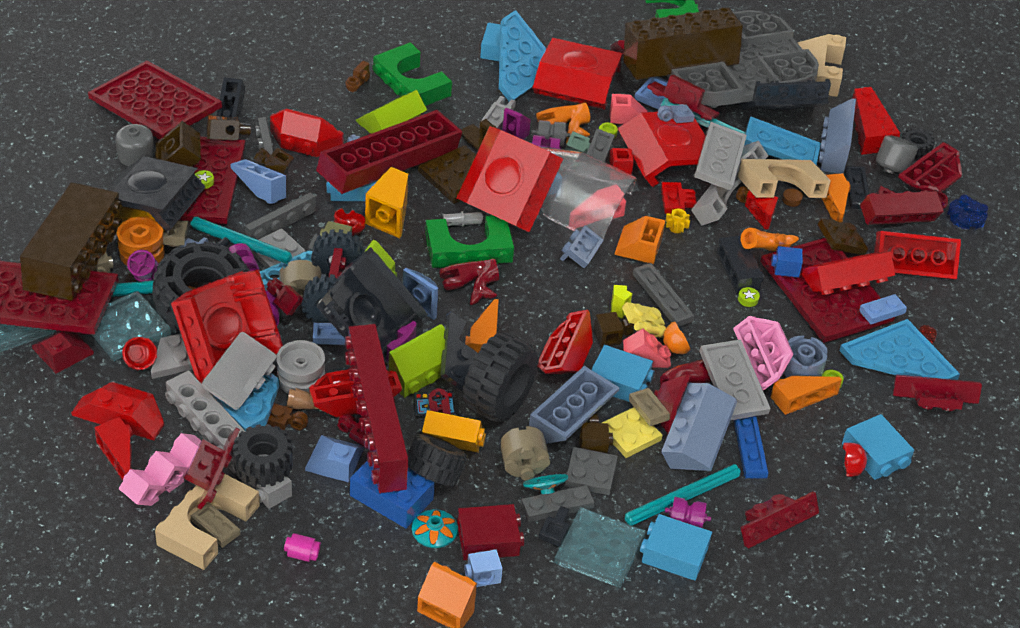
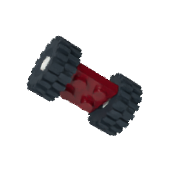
[302,229,366,323]

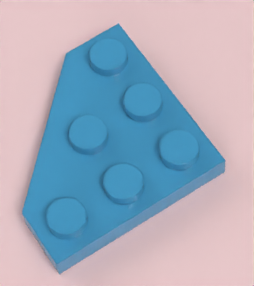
[213,373,279,431]

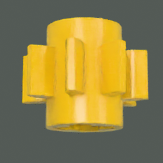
[665,209,690,233]

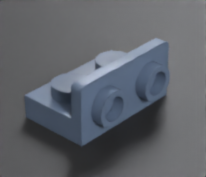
[560,225,603,268]

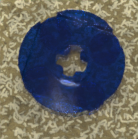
[947,195,988,229]

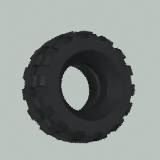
[152,242,250,332]

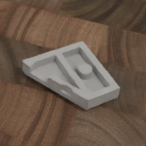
[151,334,193,379]

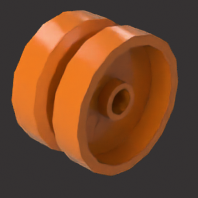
[116,217,165,266]

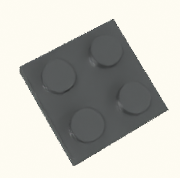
[565,447,618,495]

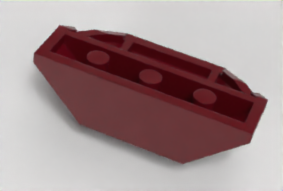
[898,142,962,194]

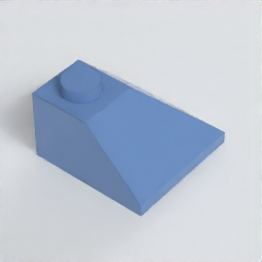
[403,268,438,320]
[305,435,364,483]

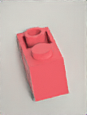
[610,94,647,124]
[623,328,671,368]

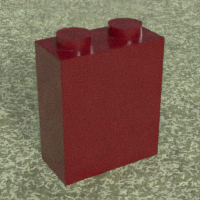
[457,504,524,560]

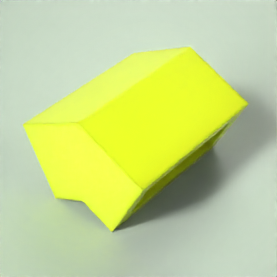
[611,285,632,319]

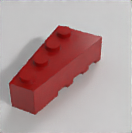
[852,87,900,155]

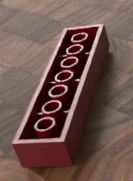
[316,110,463,194]
[345,324,408,493]

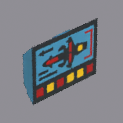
[414,391,456,416]

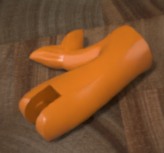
[536,103,590,144]
[741,228,799,251]

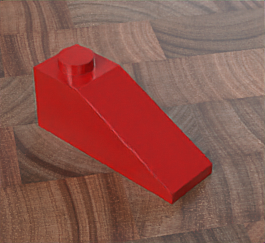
[94,417,133,480]

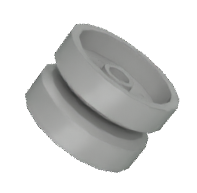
[276,340,325,394]

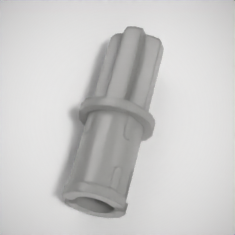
[443,211,483,227]

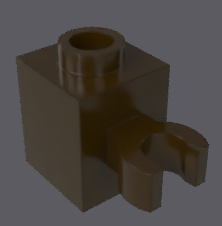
[254,148,294,175]
[594,312,635,347]
[579,414,613,454]

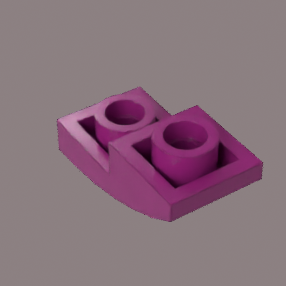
[386,321,417,362]

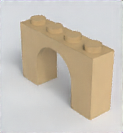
[738,159,831,198]
[155,474,260,570]

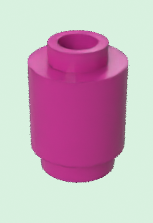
[284,533,321,562]

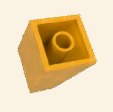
[365,167,408,239]

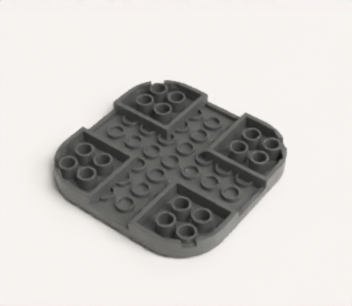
[666,10,819,108]

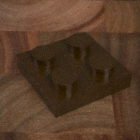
[817,218,868,255]

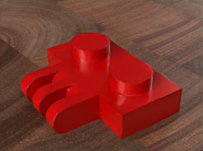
[661,182,697,214]

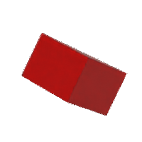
[745,191,778,230]

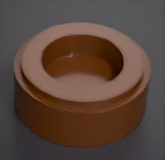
[782,189,803,207]

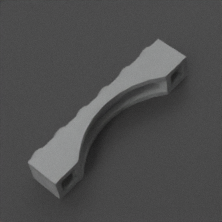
[691,141,768,226]

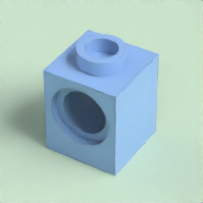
[464,550,502,587]

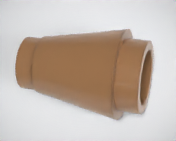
[287,388,318,409]

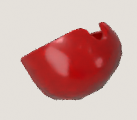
[334,208,366,235]
[122,337,157,370]
[843,443,867,477]

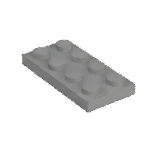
[694,122,747,191]
[699,340,771,420]

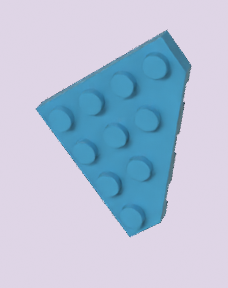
[499,10,546,102]
[839,319,960,380]

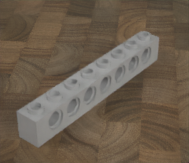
[165,370,292,509]

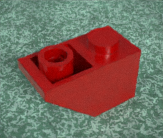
[608,148,633,179]

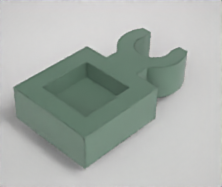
[565,131,591,156]

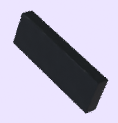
[845,166,869,209]

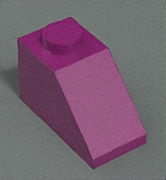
[502,108,531,140]

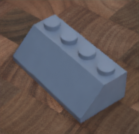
[818,98,856,174]
[529,366,619,444]
[661,383,737,471]

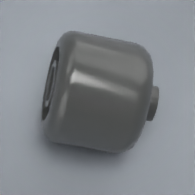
[115,124,155,167]
[876,135,918,174]

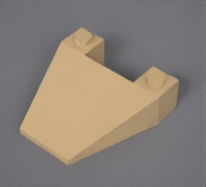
[798,34,846,97]

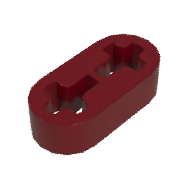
[429,388,451,415]

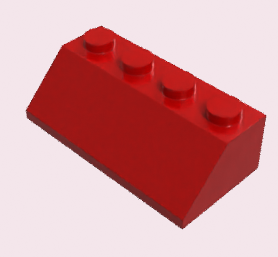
[874,231,961,279]
[800,251,895,295]

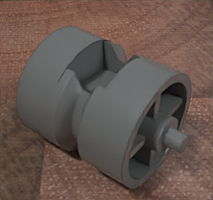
[532,120,570,147]

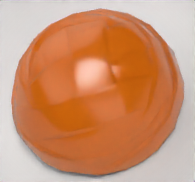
[663,322,690,355]

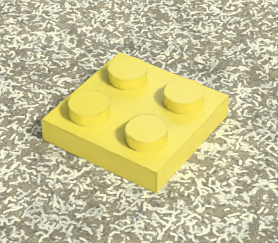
[602,407,662,458]

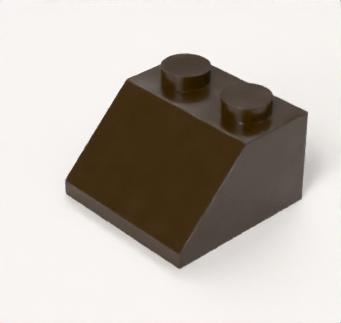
[156,121,201,167]

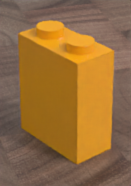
[422,410,486,453]

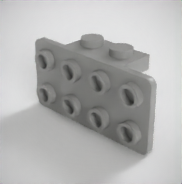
[202,332,277,410]

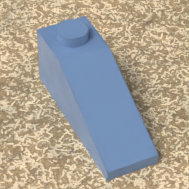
[230,159,286,204]

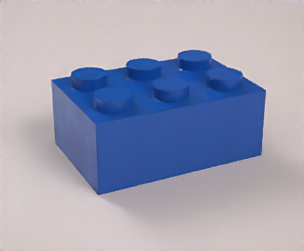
[350,460,434,529]

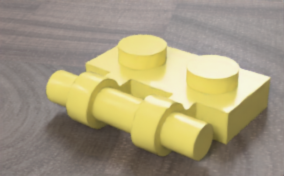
[622,302,666,338]

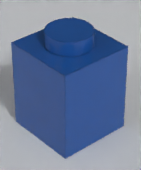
[771,246,803,277]

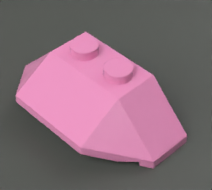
[733,316,793,391]

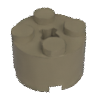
[279,260,321,305]
[501,426,550,481]

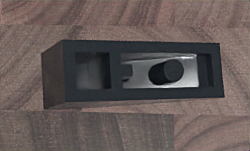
[217,77,245,131]

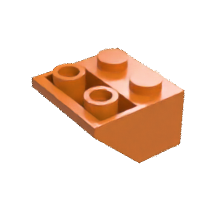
[615,216,665,264]
[417,562,477,628]

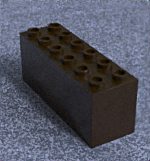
[624,7,743,80]
[20,182,122,301]

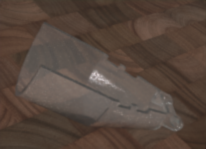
[538,146,637,245]

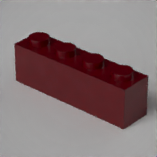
[860,190,944,225]

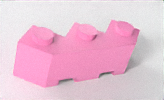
[119,433,201,506]

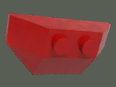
[270,109,344,157]
[537,310,593,374]
[309,370,402,417]
[71,382,164,441]

